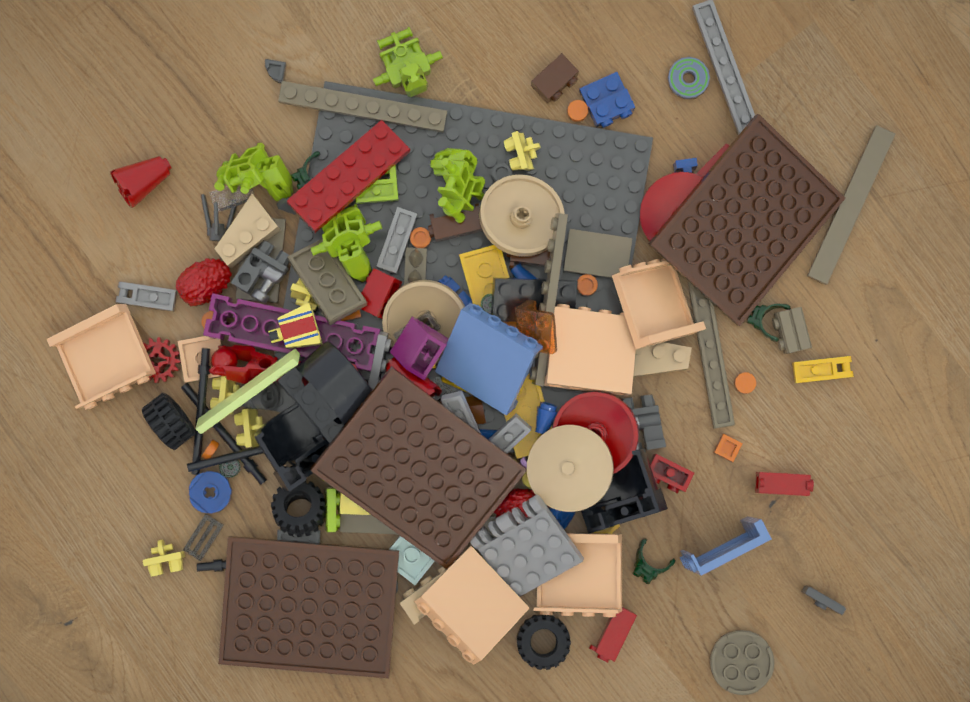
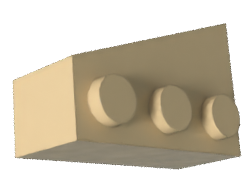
[215,194,281,268]
[633,342,692,377]
[400,566,447,625]

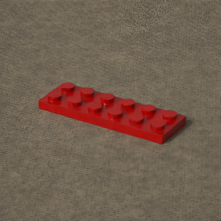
[287,120,410,233]

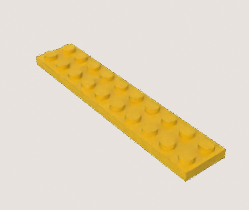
[459,245,552,459]

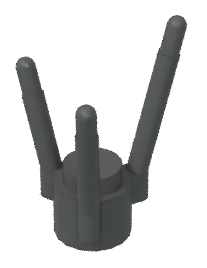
[201,194,237,241]

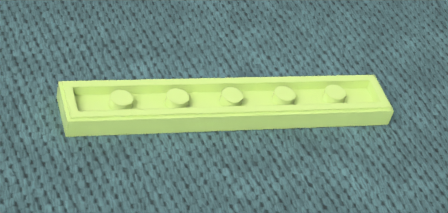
[195,349,300,434]

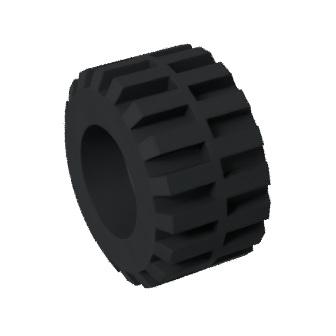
[142,393,196,450]
[271,481,326,537]
[517,615,571,670]

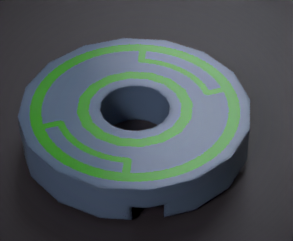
[668,57,710,99]

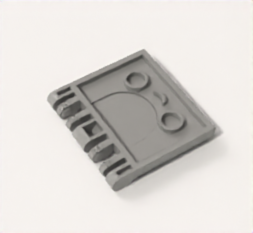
[470,495,584,597]

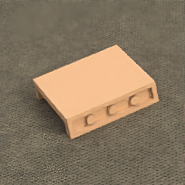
[612,258,706,349]
[47,304,156,410]
[544,304,636,396]
[534,533,622,617]
[414,546,529,665]

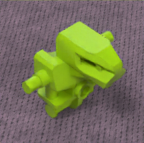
[373,27,443,97]
[214,143,293,201]
[430,148,485,223]
[311,203,383,282]

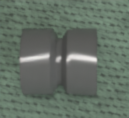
[240,383,279,410]

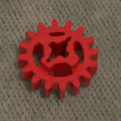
[143,337,181,383]

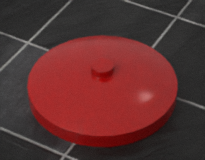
[640,172,703,241]
[553,391,639,474]

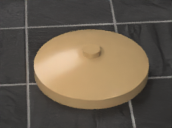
[479,175,564,256]
[382,280,465,363]
[527,425,614,512]

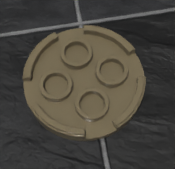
[710,630,774,695]

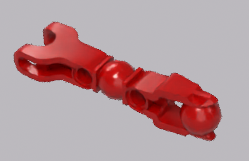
[209,345,358,386]

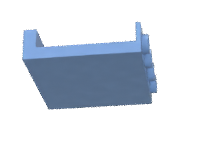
[435,303,543,415]
[679,516,772,576]

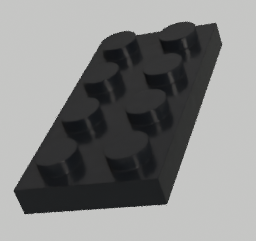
[491,278,578,323]

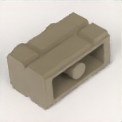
[772,307,812,355]

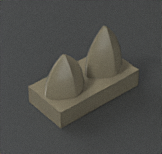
[404,248,427,285]

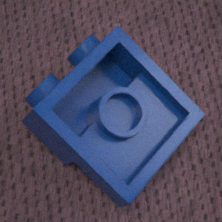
[579,72,635,128]

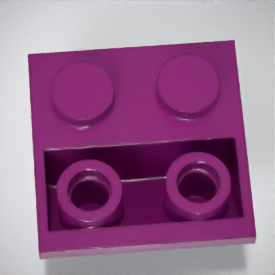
[390,316,449,380]

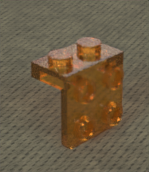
[515,300,557,354]

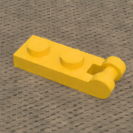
[792,356,854,383]

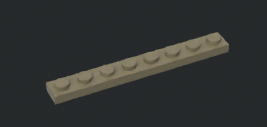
[278,81,447,133]
[530,213,568,386]

